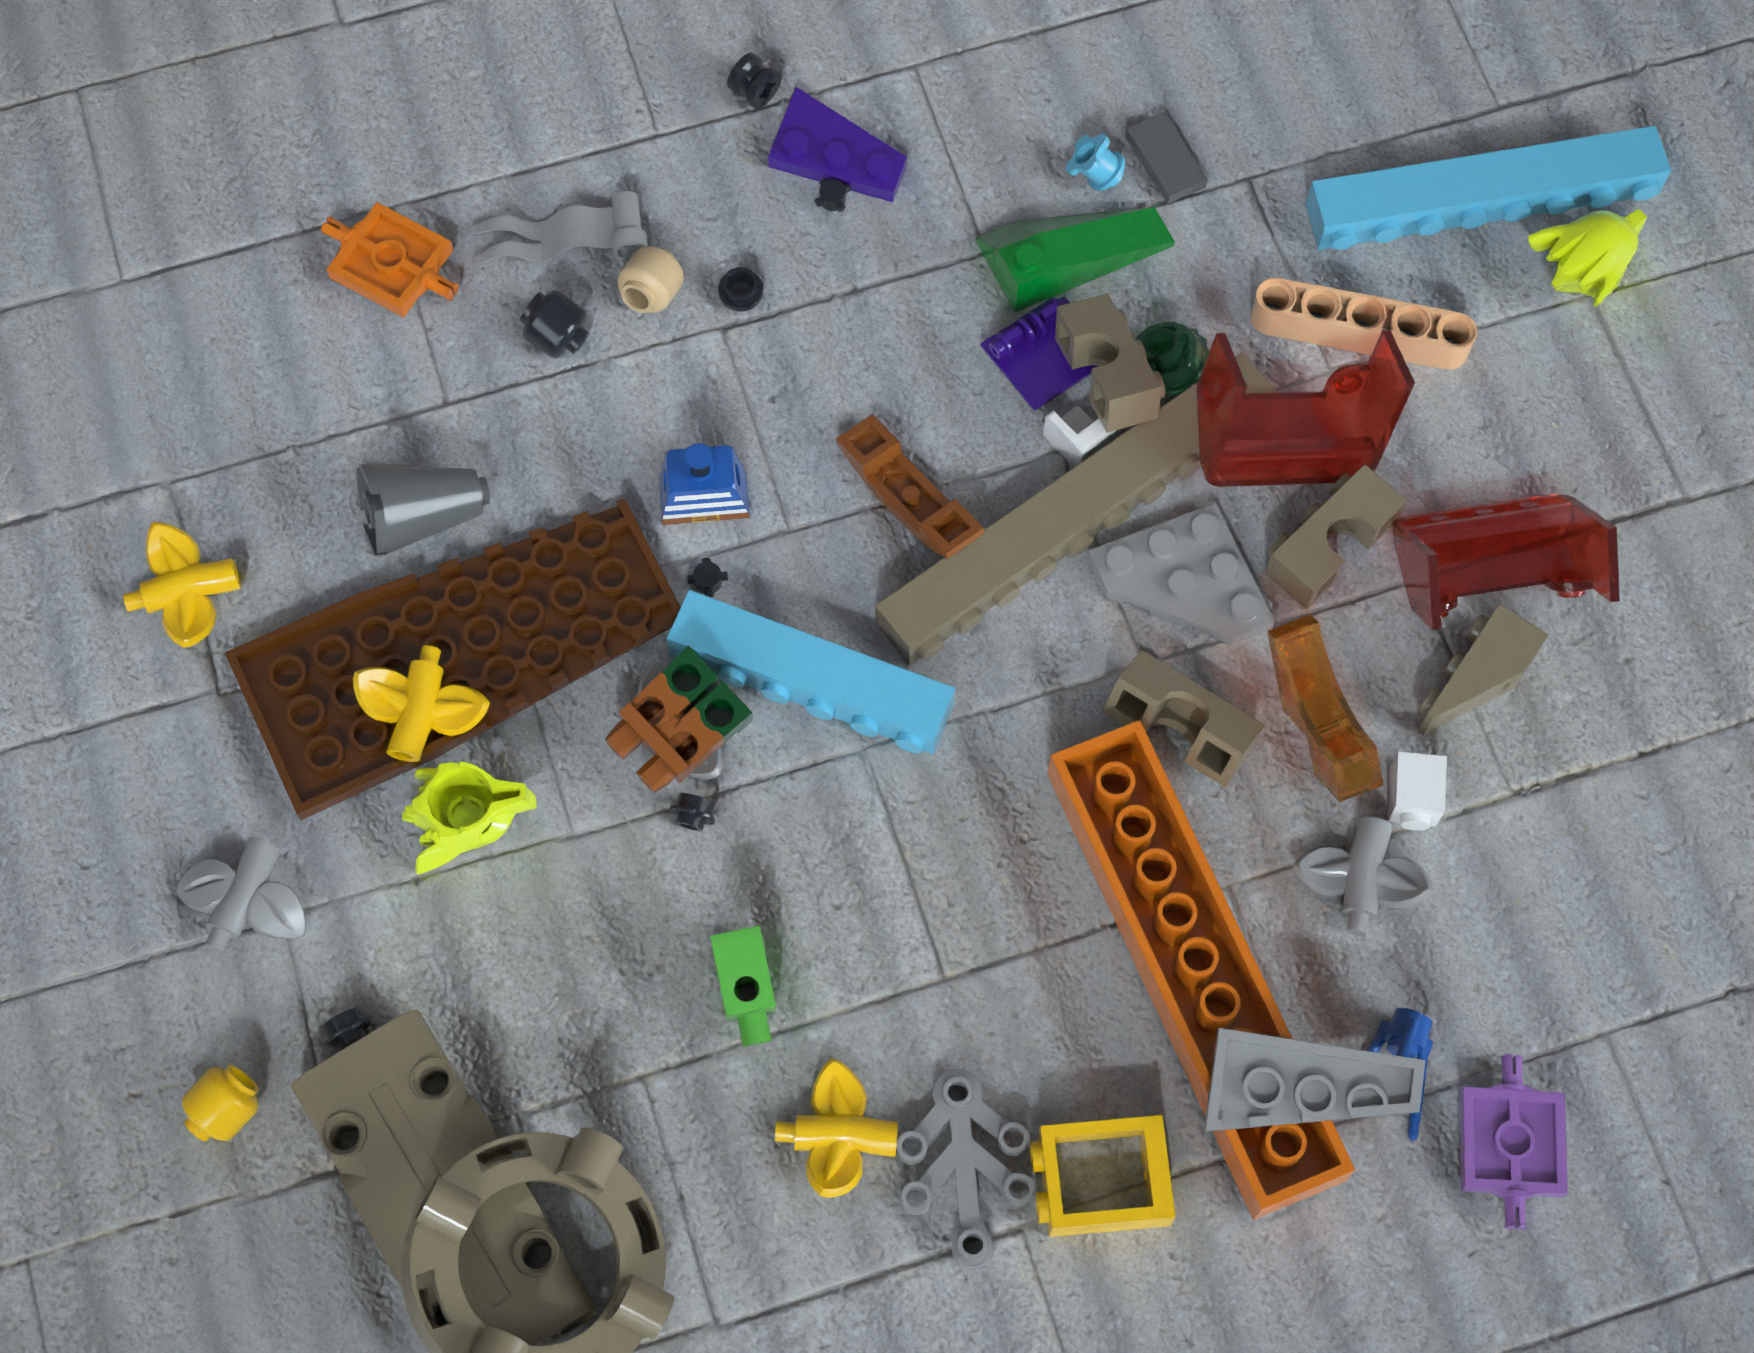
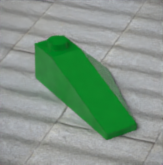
[976,207,1175,313]

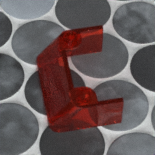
[1197,330,1415,487]
[1392,494,1620,630]

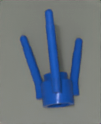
[1366,1008,1433,1141]

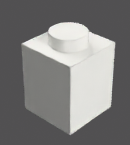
[1387,751,1447,831]

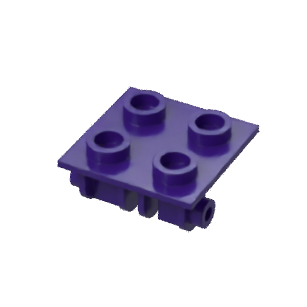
[980,297,1099,411]

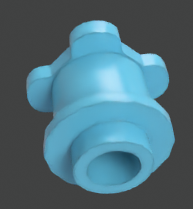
[1065,133,1125,191]

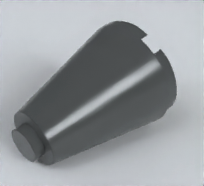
[356,462,490,556]

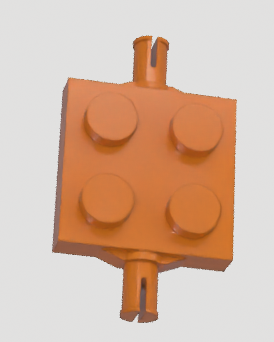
[321,202,459,318]

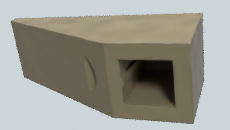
[1418,604,1549,735]

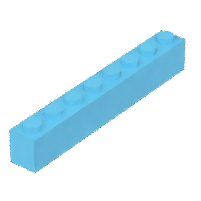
[1305,126,1671,250]

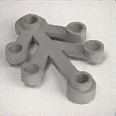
[897,1069,1034,1270]

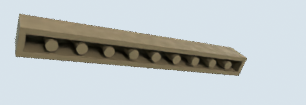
[875,352,1277,665]

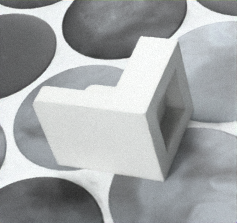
[1043,407,1116,468]

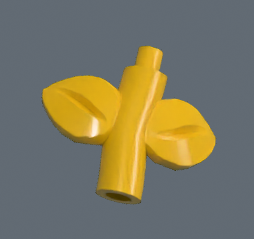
[123,521,242,648]
[353,645,490,762]
[775,1058,898,1198]

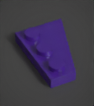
[768,87,907,202]

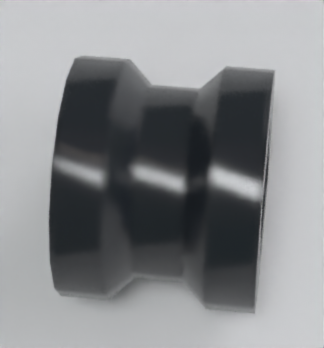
[727,52,782,109]

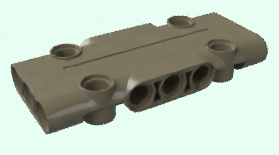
[291,1010,598,1346]

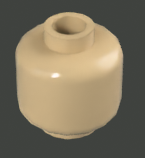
[617,246,684,313]

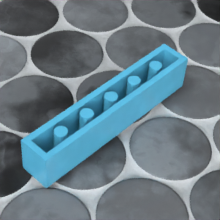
[667,590,955,755]

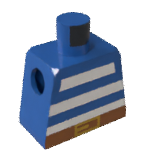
[659,443,750,525]

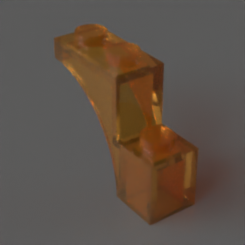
[1267,614,1383,803]

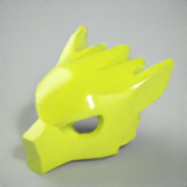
[1527,209,1647,308]
[402,761,537,875]

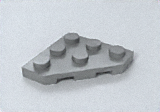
[1087,503,1275,645]

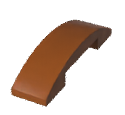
[836,414,985,559]

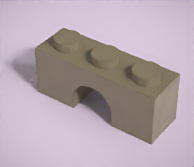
[1055,293,1165,433]
[1265,465,1407,610]
[1102,650,1265,787]

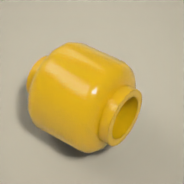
[182,1065,259,1141]

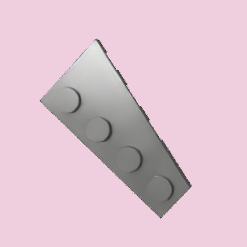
[1203,1028,1426,1132]

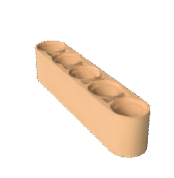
[1250,278,1477,370]

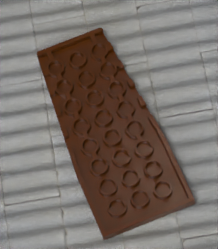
[225,499,681,820]

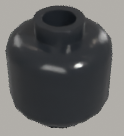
[519,290,590,358]

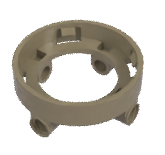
[401,1128,674,1353]

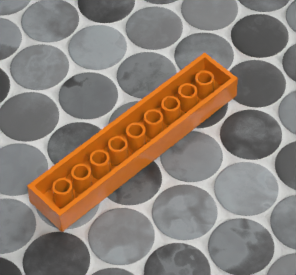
[1047,720,1355,1221]

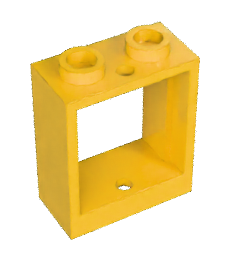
[1030,1115,1176,1237]

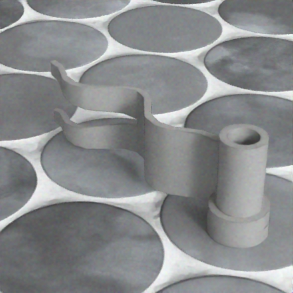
[470,191,648,266]

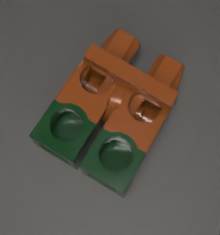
[605,645,753,793]

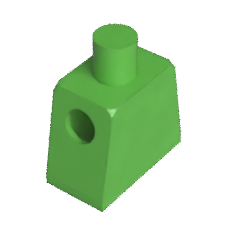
[710,925,776,1047]

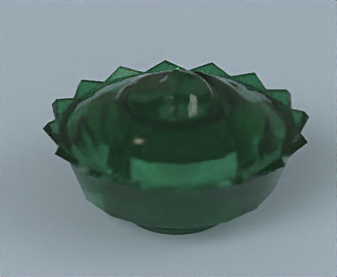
[1135,322,1212,399]

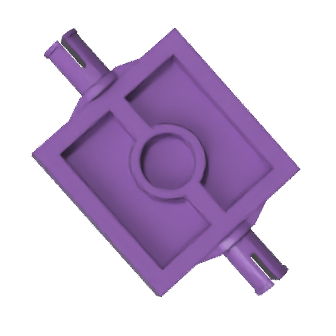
[1459,1054,1568,1230]

